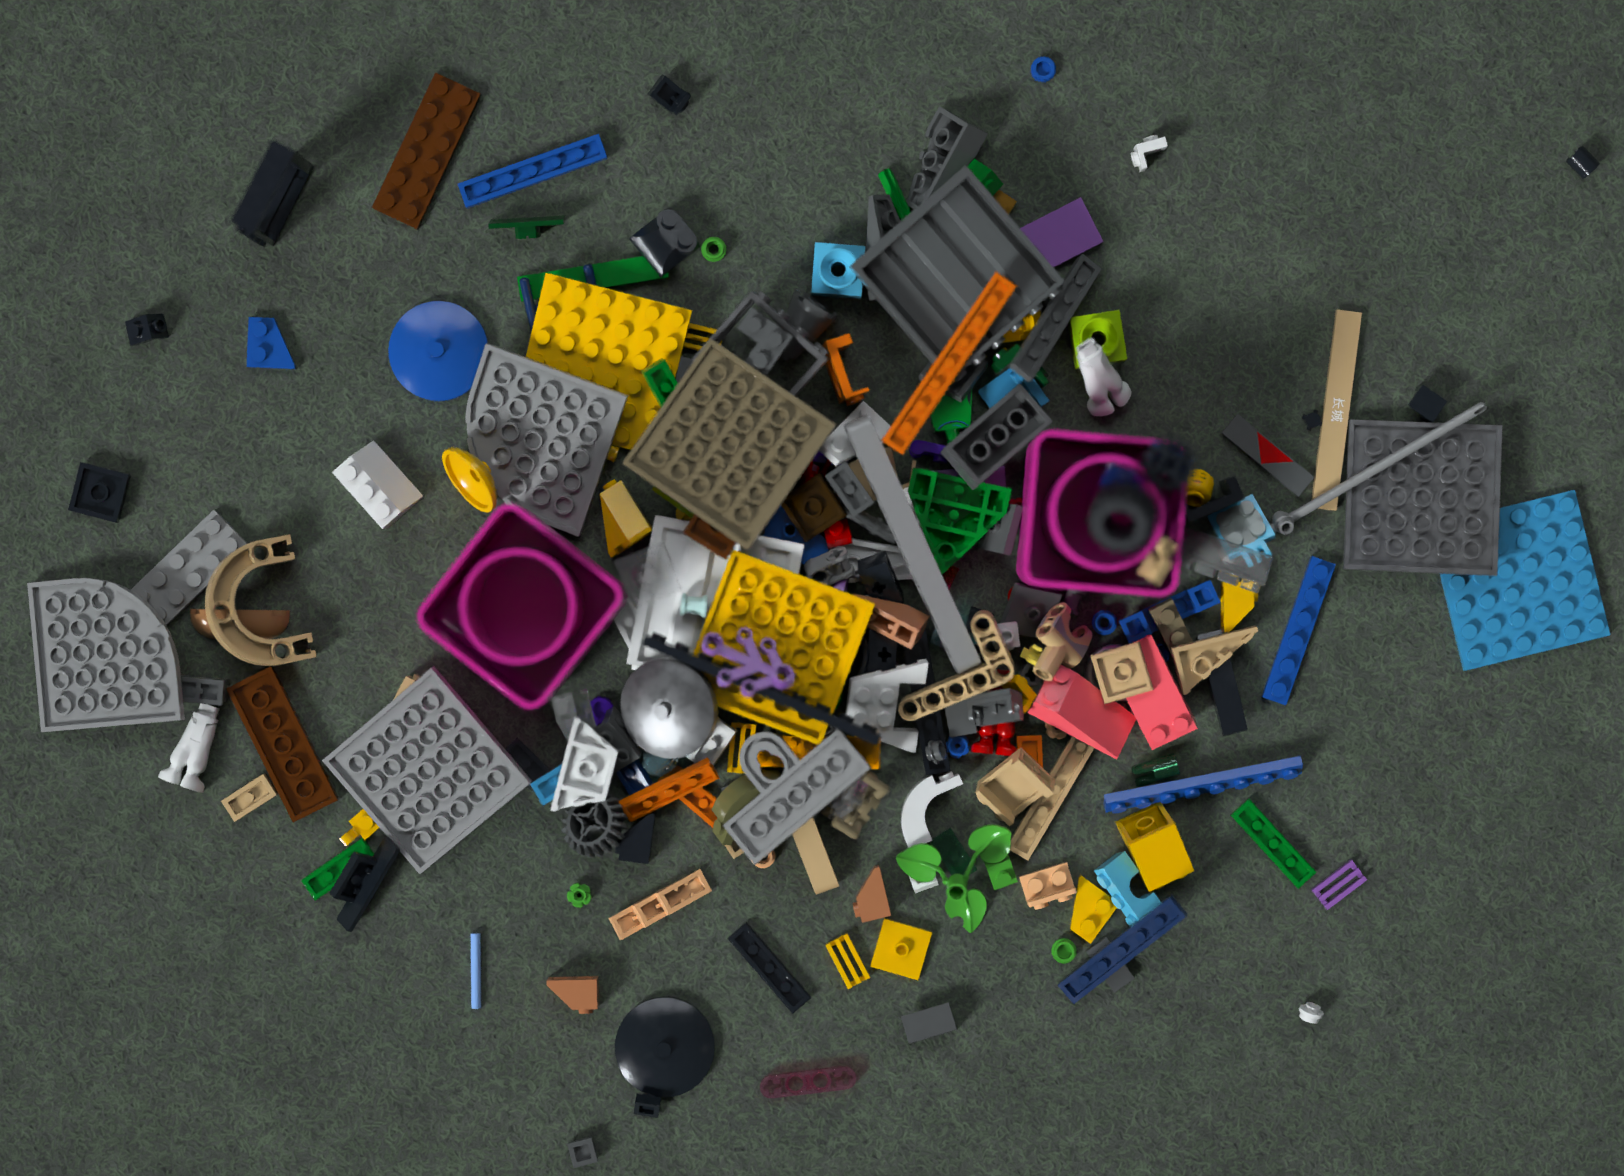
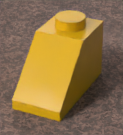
[1221,582,1258,632]

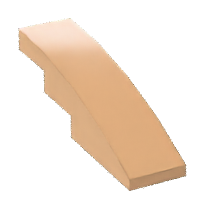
[608,869,712,940]

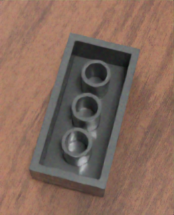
[940,384,1053,490]

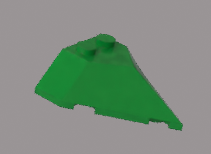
[908,467,1012,575]

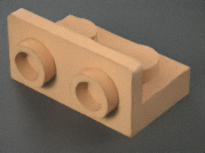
[1019,862,1077,910]

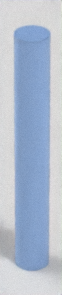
[471,933,481,1009]

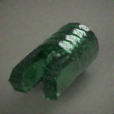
[1131,753,1180,787]

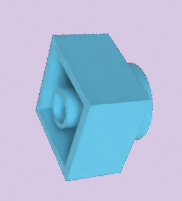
[811,242,865,299]

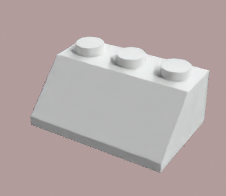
[332,440,423,529]

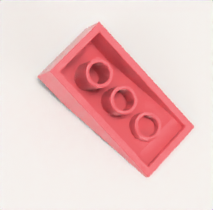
[1126,634,1198,750]
[1028,665,1136,760]

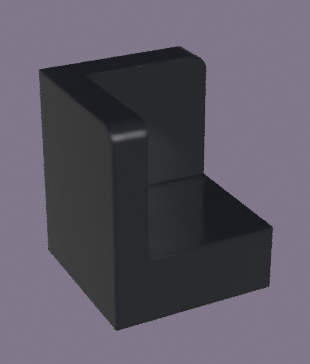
[1408,384,1447,423]

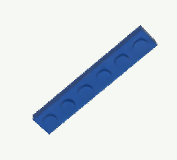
[458,134,608,209]
[1261,556,1336,705]

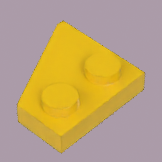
[1070,875,1117,944]

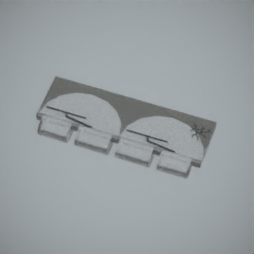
[1180,526,1273,593]

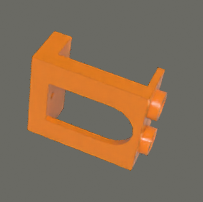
[822,334,869,406]

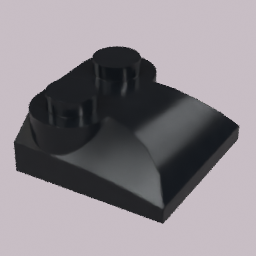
[629,208,700,277]

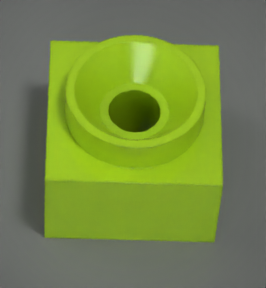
[1068,310,1127,369]

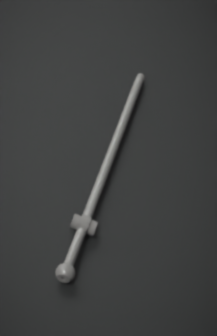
[1219,402,1487,564]

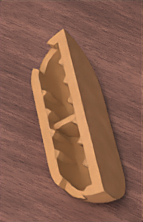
[190,609,290,639]

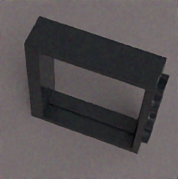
[230,139,314,247]

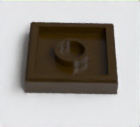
[781,473,848,543]

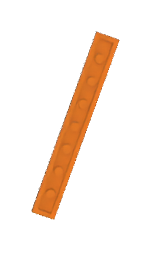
[881,272,1017,455]

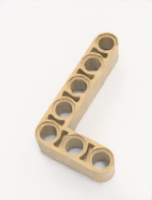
[898,610,1015,721]

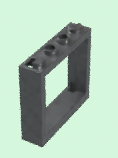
[692,291,829,397]

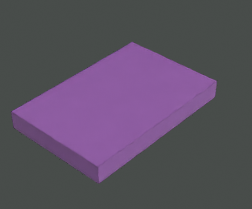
[1020,197,1103,268]

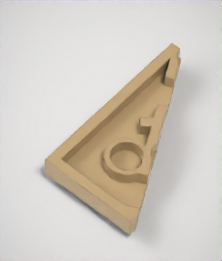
[1171,625,1258,695]

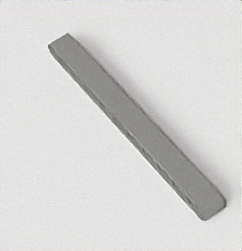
[844,415,981,675]

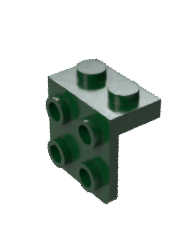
[990,344,1049,388]

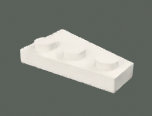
[819,401,891,466]

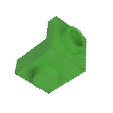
[984,855,1018,891]

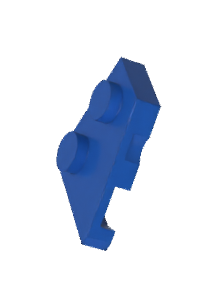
[246,317,296,369]

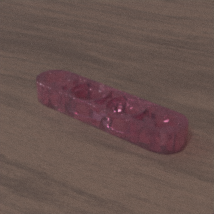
[760,1065,856,1098]

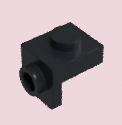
[647,74,691,115]
[125,314,169,346]

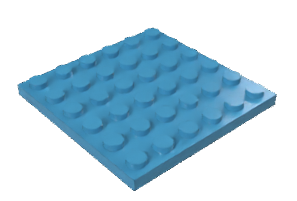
[1440,490,1610,671]

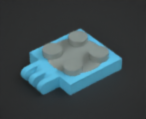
[1207,494,1276,568]

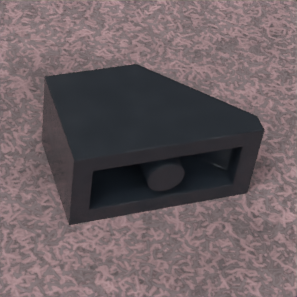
[615,812,656,864]

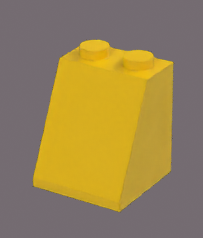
[1115,802,1194,892]

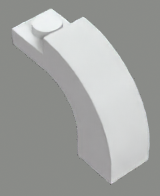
[901,771,963,848]

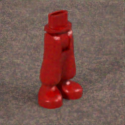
[971,669,1018,756]

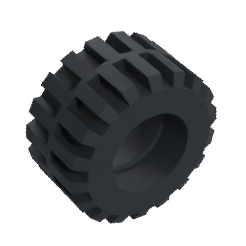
[1087,481,1158,554]

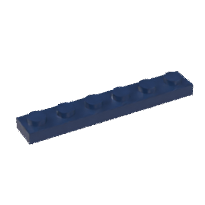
[1058,895,1188,1004]

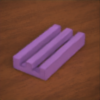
[1311,859,1367,910]

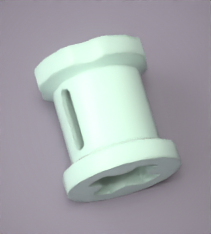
[680,593,708,617]

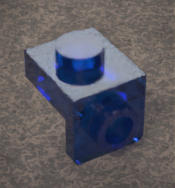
[1099,461,1145,491]

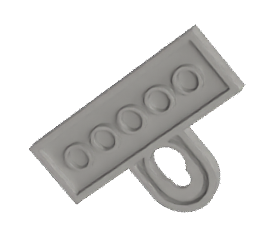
[723,729,872,865]

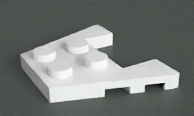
[845,659,928,753]

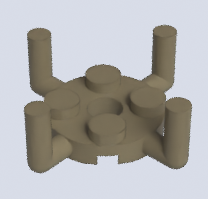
[821,770,890,839]

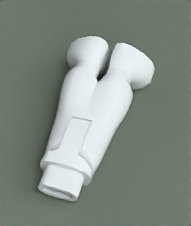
[1077,339,1131,416]
[158,704,219,793]

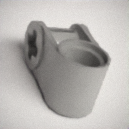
[803,547,855,586]

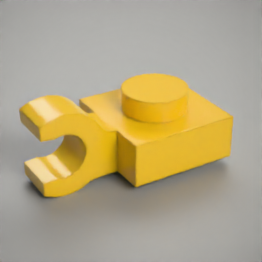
[339,809,379,846]

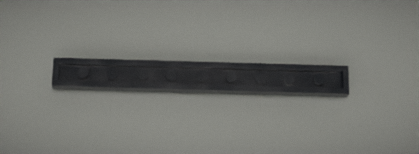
[642,632,881,746]

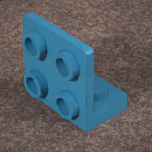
[978,368,1049,409]

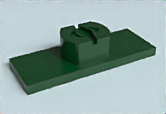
[488,215,566,239]

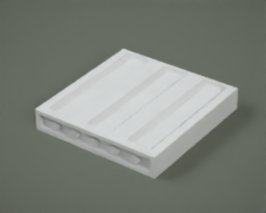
[626,515,804,670]

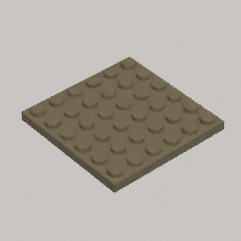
[623,339,836,551]

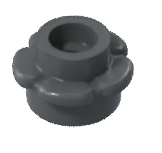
[925,740,946,764]

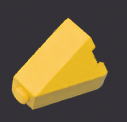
[600,479,653,558]

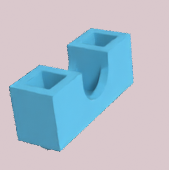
[1094,851,1161,927]

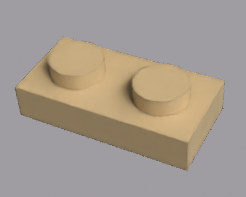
[221,773,278,822]

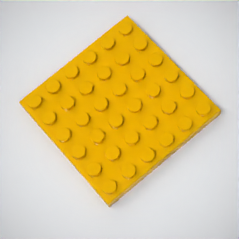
[526,273,693,450]
[693,549,875,745]

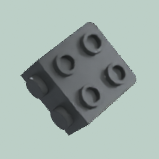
[594,706,643,774]

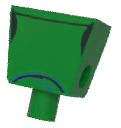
[929,389,972,445]

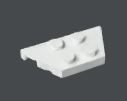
[551,716,618,811]

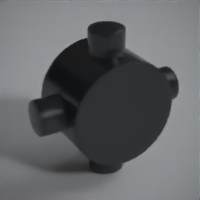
[1302,409,1322,431]

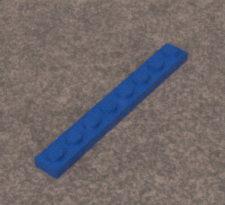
[1104,756,1303,813]

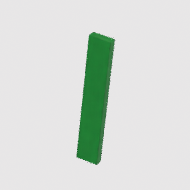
[517,256,669,302]

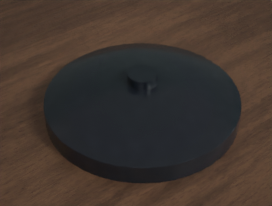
[615,996,715,1097]

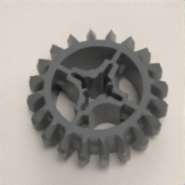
[561,792,628,858]

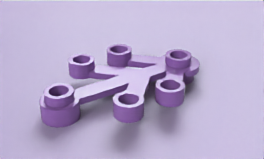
[702,627,795,697]

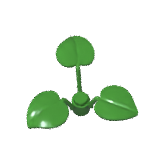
[896,825,1011,933]

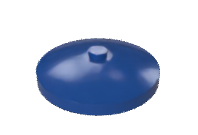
[388,301,488,401]

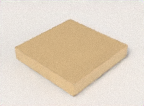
[1091,641,1154,704]

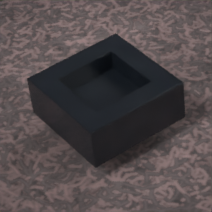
[634,1093,661,1118]

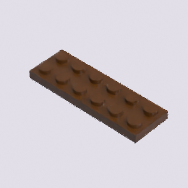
[372,72,481,230]
[226,666,339,822]

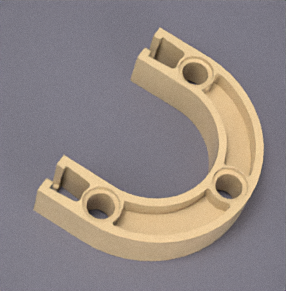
[205,534,316,666]

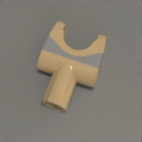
[1033,602,1092,681]

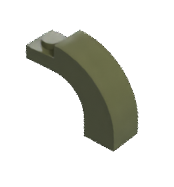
[712,770,782,845]

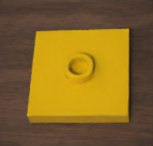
[870,918,932,980]

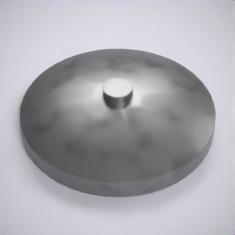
[621,657,718,759]

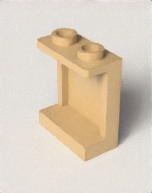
[975,748,1056,826]

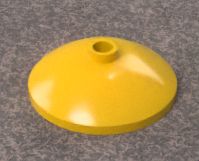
[442,447,497,513]

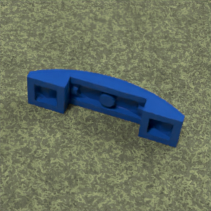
[1119,580,1221,644]

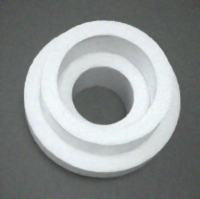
[1299,1002,1324,1024]

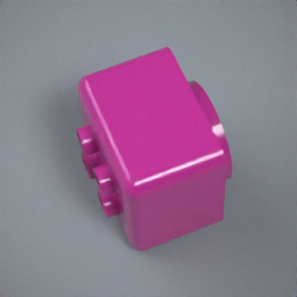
[1016,430,1187,596]
[418,504,628,708]

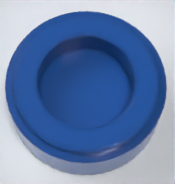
[1031,56,1056,82]

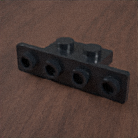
[330,836,400,932]

